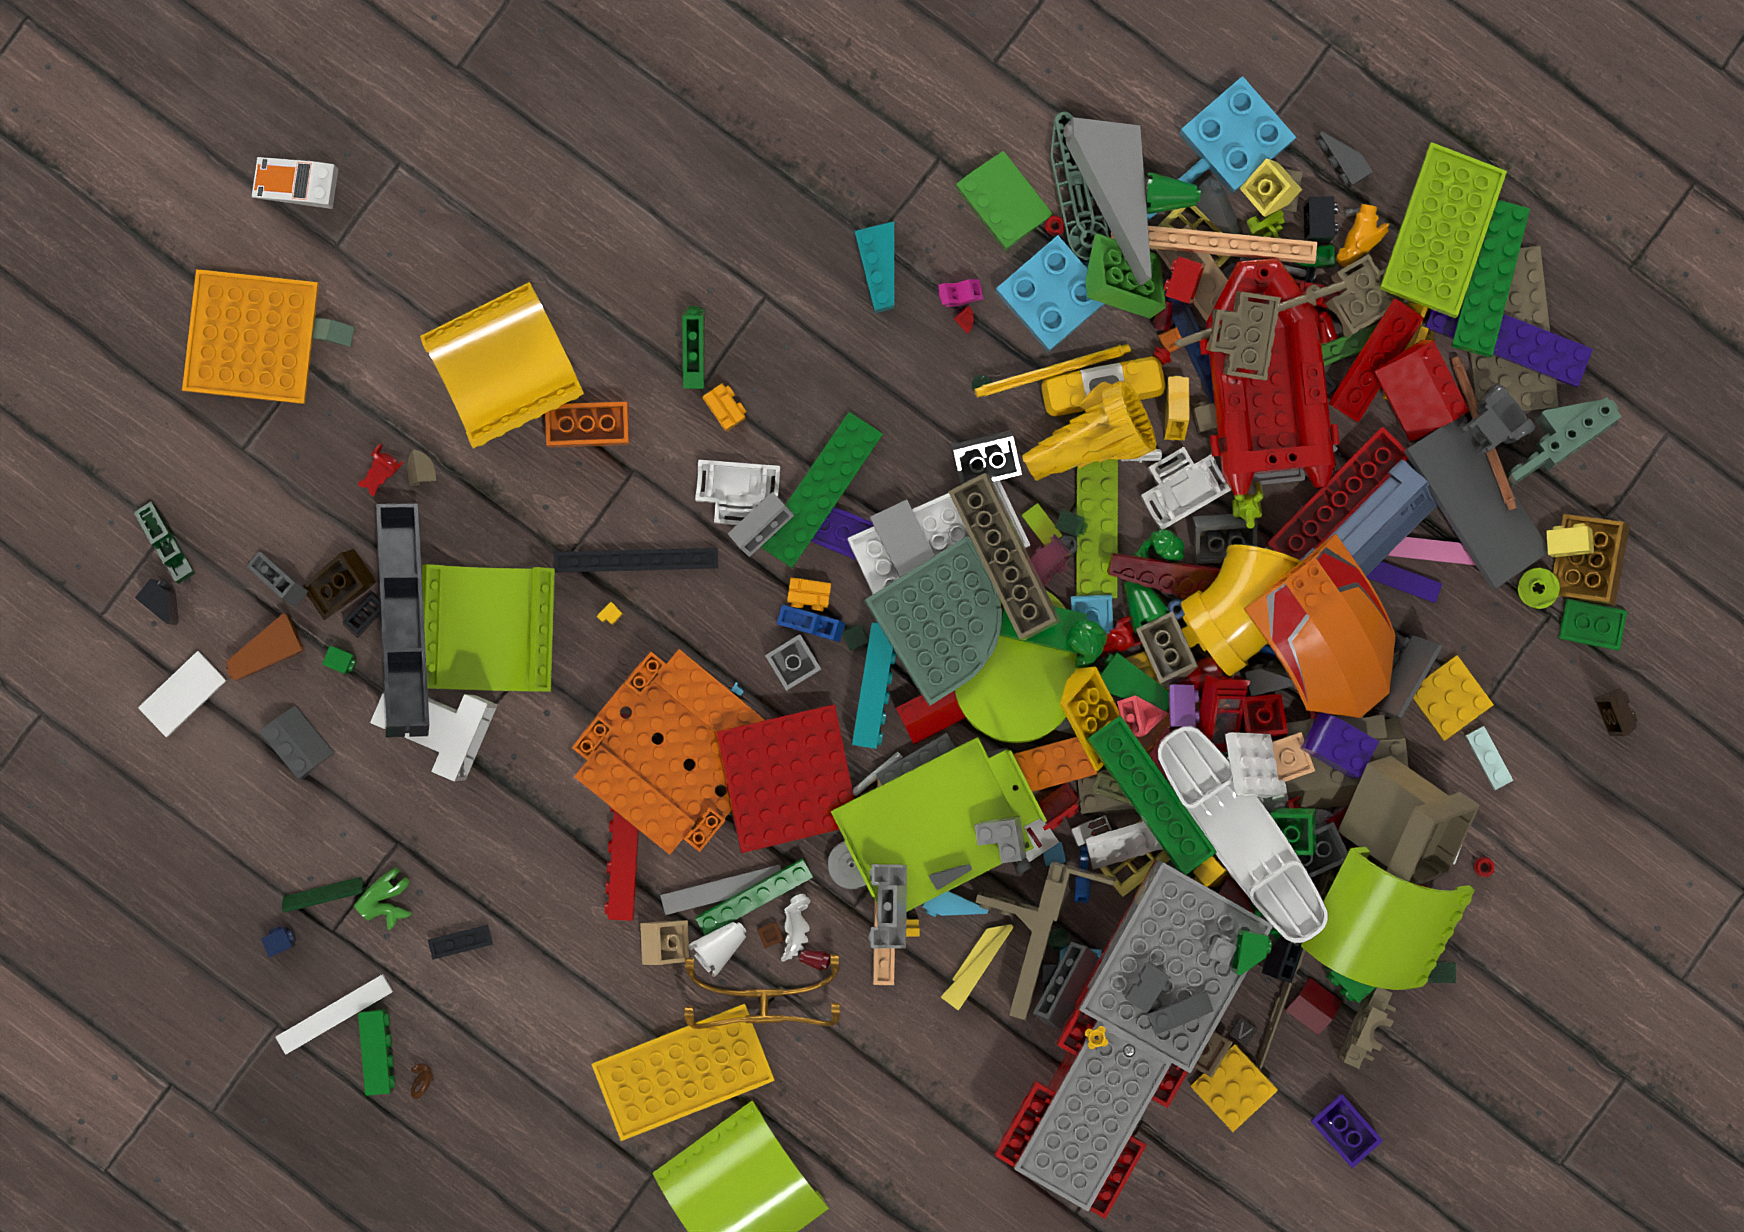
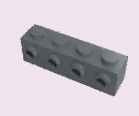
[1033,942,1098,1030]

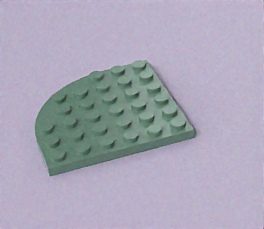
[864,536,1002,706]

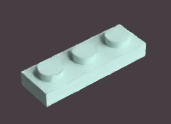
[1465,726,1513,790]

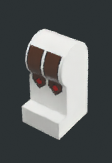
[1070,815,1112,846]

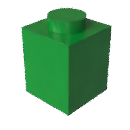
[322,646,357,674]

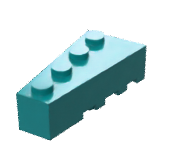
[855,221,894,314]

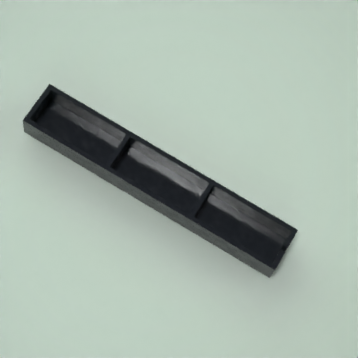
[375,504,430,738]

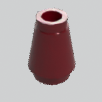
[1152,300,1172,331]
[799,950,831,971]

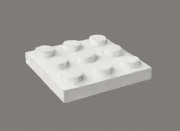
[1225,732,1281,797]

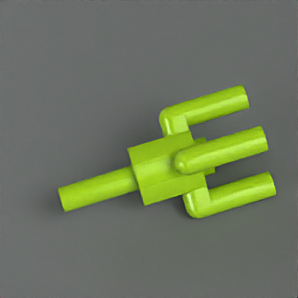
[1232,481,1263,528]

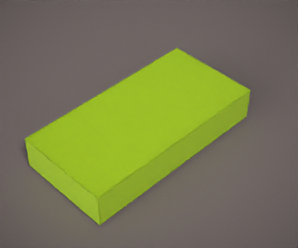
[1021,503,1062,548]

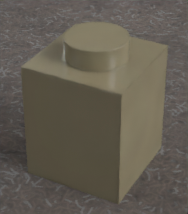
[1192,401,1217,434]

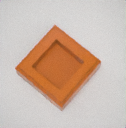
[1158,327,1184,353]

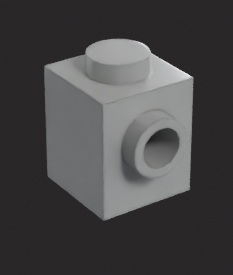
[1206,935,1237,966]

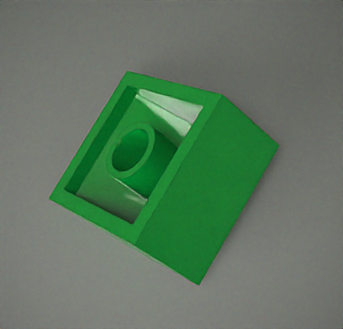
[1232,929,1272,975]

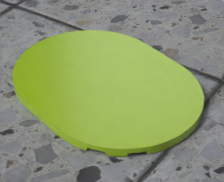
[954,590,1077,743]

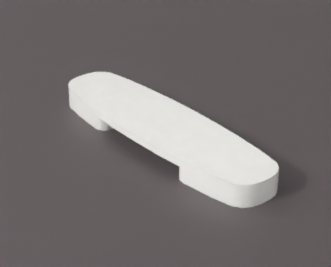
[1158,726,1328,943]

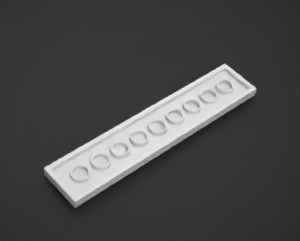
[1085,779,1289,870]

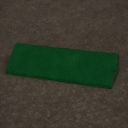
[282,877,366,913]

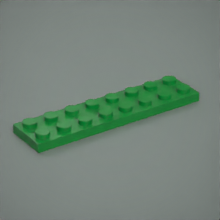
[1451,199,1530,358]
[760,412,883,569]
[1086,715,1217,875]

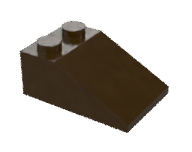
[303,549,377,620]
[1594,689,1637,736]

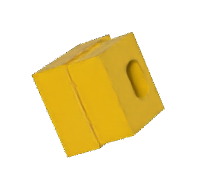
[597,602,623,625]
[906,919,920,937]

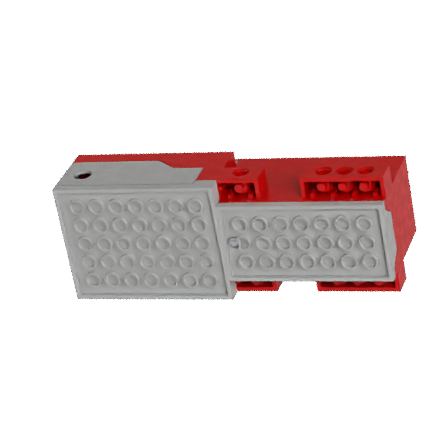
[994,859,1273,1219]

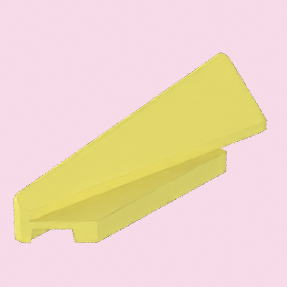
[941,924,1014,1011]

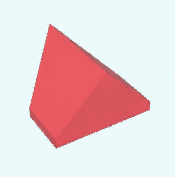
[1117,695,1168,738]

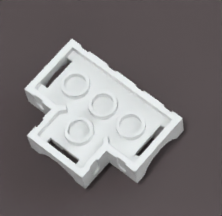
[1140,447,1231,530]
[695,460,781,525]

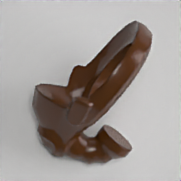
[411,1064,434,1099]

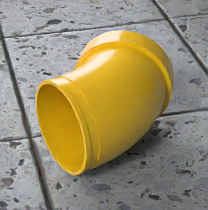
[1181,545,1301,676]

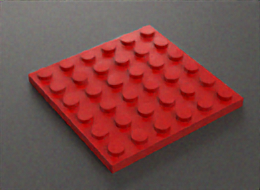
[715,704,854,853]

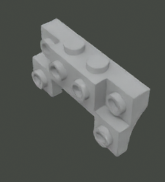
[868,864,907,948]

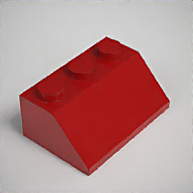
[895,691,966,744]

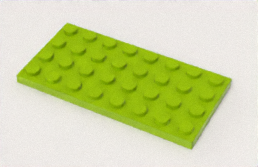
[1379,142,1507,318]

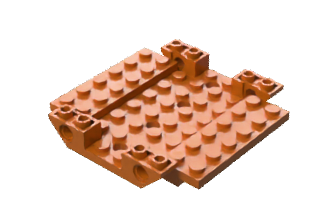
[571,649,765,855]

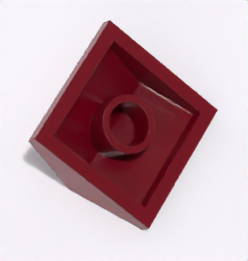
[1285,977,1343,1035]

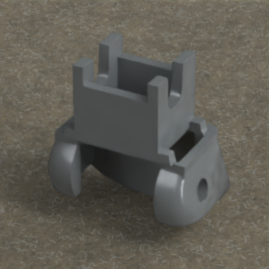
[1460,384,1535,455]

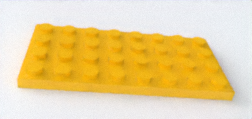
[591,1003,775,1141]

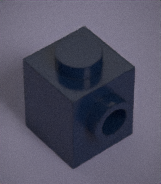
[261,926,296,957]

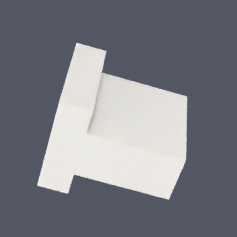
[370,693,498,781]

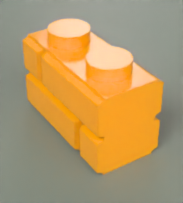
[702,383,747,432]
[787,578,831,611]

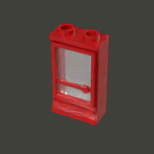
[1196,675,1250,753]

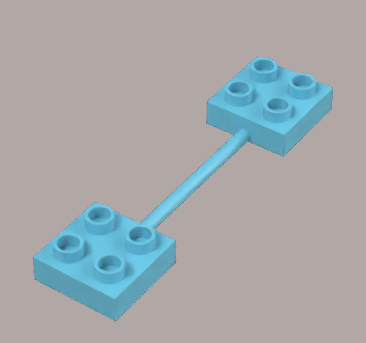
[995,76,1296,353]

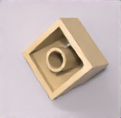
[640,920,689,965]

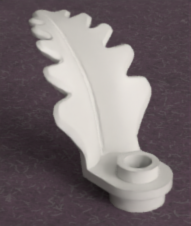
[781,894,810,962]

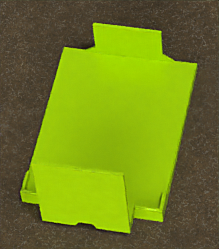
[831,737,1047,912]

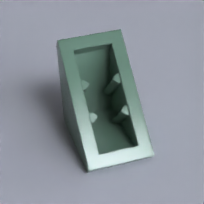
[312,318,355,347]

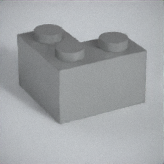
[974,816,1027,863]

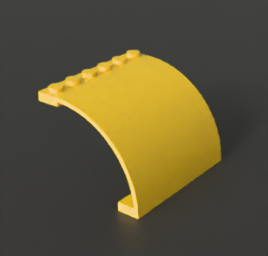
[420,282,584,448]

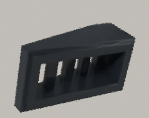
[343,593,380,638]

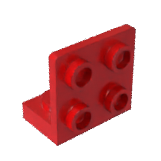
[1038,782,1082,831]

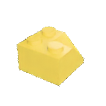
[1239,158,1302,217]

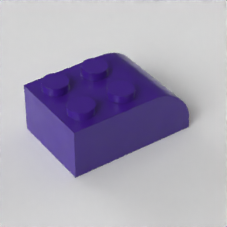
[1300,712,1379,779]
[1310,1094,1383,1168]

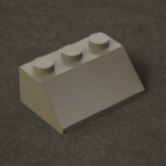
[1136,611,1198,688]

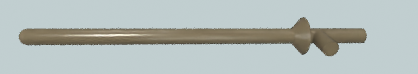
[1175,281,1346,348]

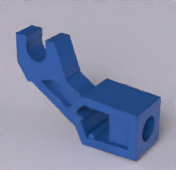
[1074,846,1090,903]

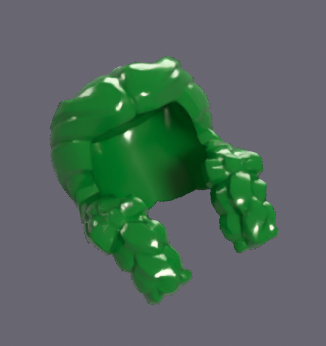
[1133,529,1184,562]
[1067,620,1108,668]

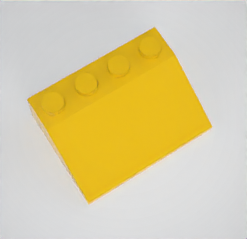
[1060,667,1120,771]

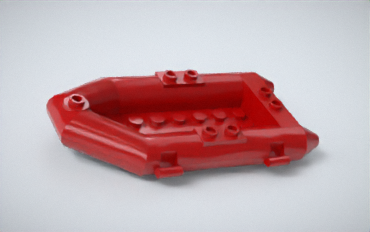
[1199,258,1340,496]

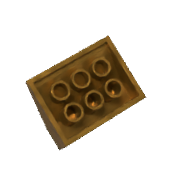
[1553,514,1630,606]

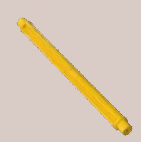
[974,344,1131,398]

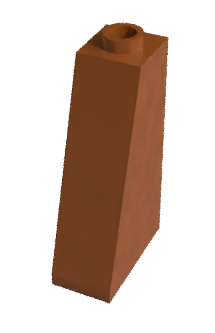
[226,613,306,681]

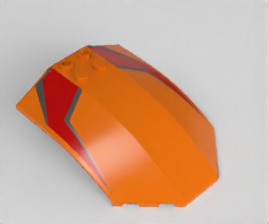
[1244,534,1396,718]

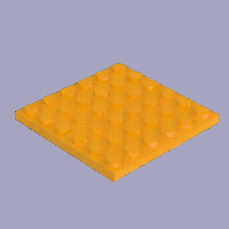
[182,269,319,404]

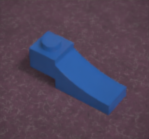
[777,605,845,643]

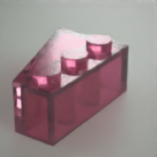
[1030,534,1070,586]

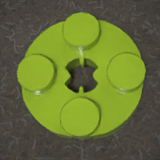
[1518,568,1560,609]

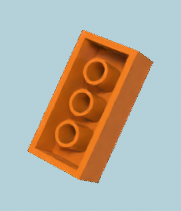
[545,402,630,448]
[1013,736,1099,792]

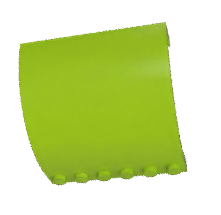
[422,564,555,692]
[1301,846,1475,990]
[652,1100,829,1232]

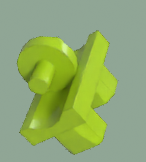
[1247,209,1285,238]

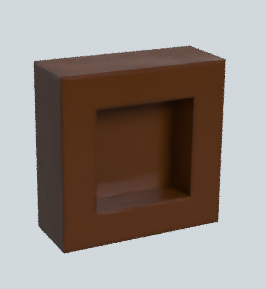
[757,921,784,949]

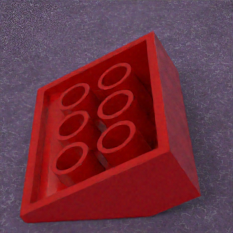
[1373,339,1469,441]

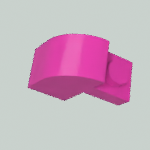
[938,279,983,307]

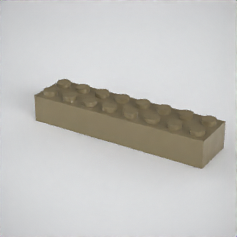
[949,473,1061,640]

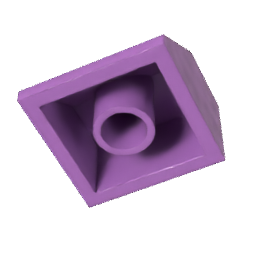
[1168,685,1199,728]

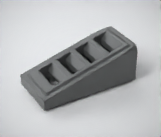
[928,864,972,890]

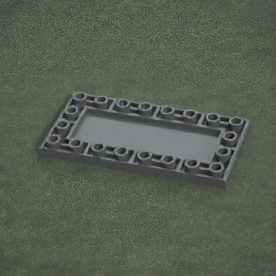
[1404,414,1548,590]

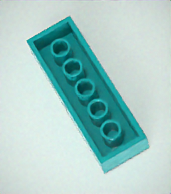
[852,623,896,749]

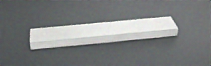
[276,974,394,1055]

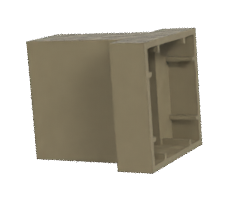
[1338,756,1480,885]

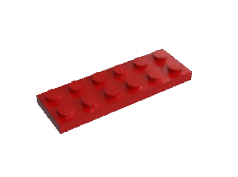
[1328,298,1424,423]

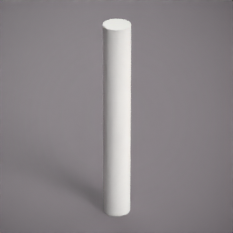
[852,751,903,796]

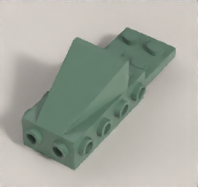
[1507,397,1622,487]

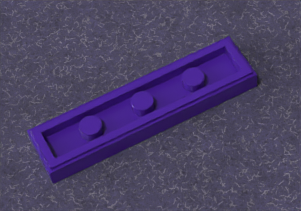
[1366,561,1442,603]

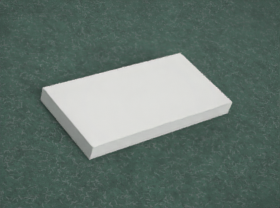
[138,651,227,737]

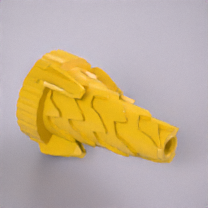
[1022,381,1156,481]

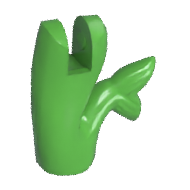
[354,867,412,930]

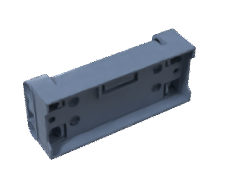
[1300,459,1437,576]

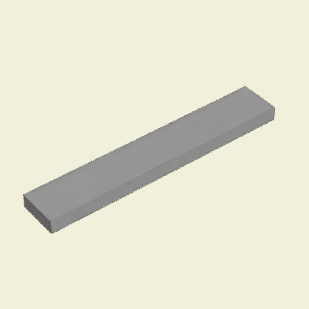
[660,864,781,915]

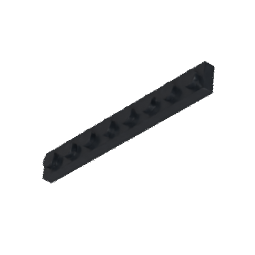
[554,548,719,573]

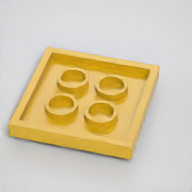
[1413,655,1494,741]
[1190,1044,1278,1132]

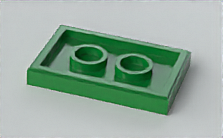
[1558,599,1627,651]

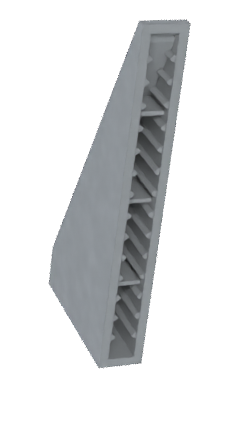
[1063,117,1152,285]

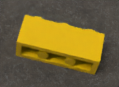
[1193,855,1231,887]

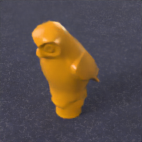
[1335,204,1389,267]

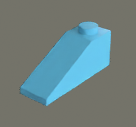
[922,891,989,917]

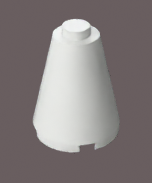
[688,922,747,977]

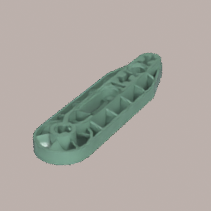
[1050,112,1109,262]

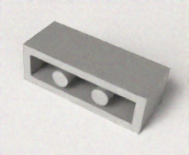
[728,492,794,557]

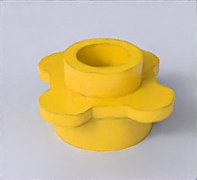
[1085,1026,1108,1049]

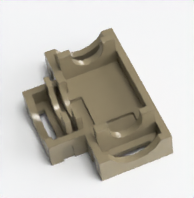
[1325,254,1410,338]
[1206,291,1281,380]
[1337,987,1396,1069]

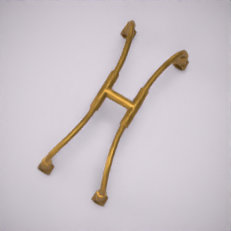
[684,954,840,1029]

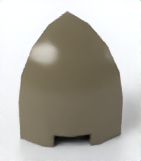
[407,450,437,486]

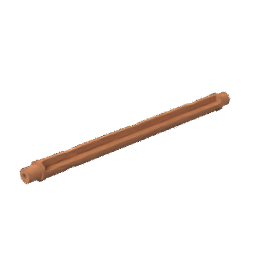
[1451,356,1518,511]

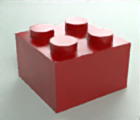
[1164,256,1206,304]
[1240,694,1288,741]

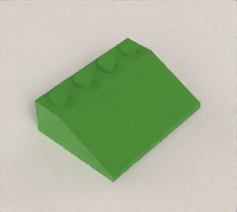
[955,151,1053,252]
[1086,233,1166,319]

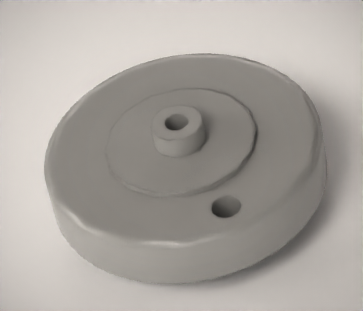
[827,841,866,889]

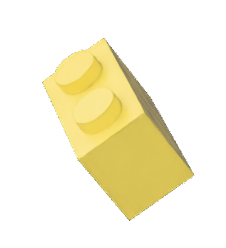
[1547,523,1594,558]

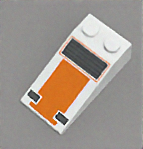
[252,157,338,209]

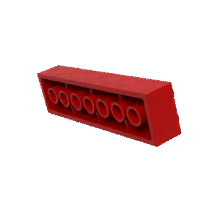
[1265,427,1408,560]

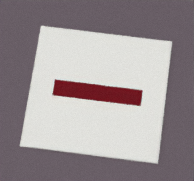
[1024,819,1059,862]

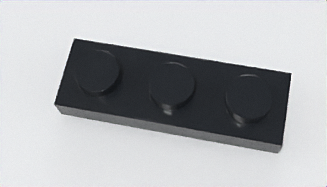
[428,924,493,960]

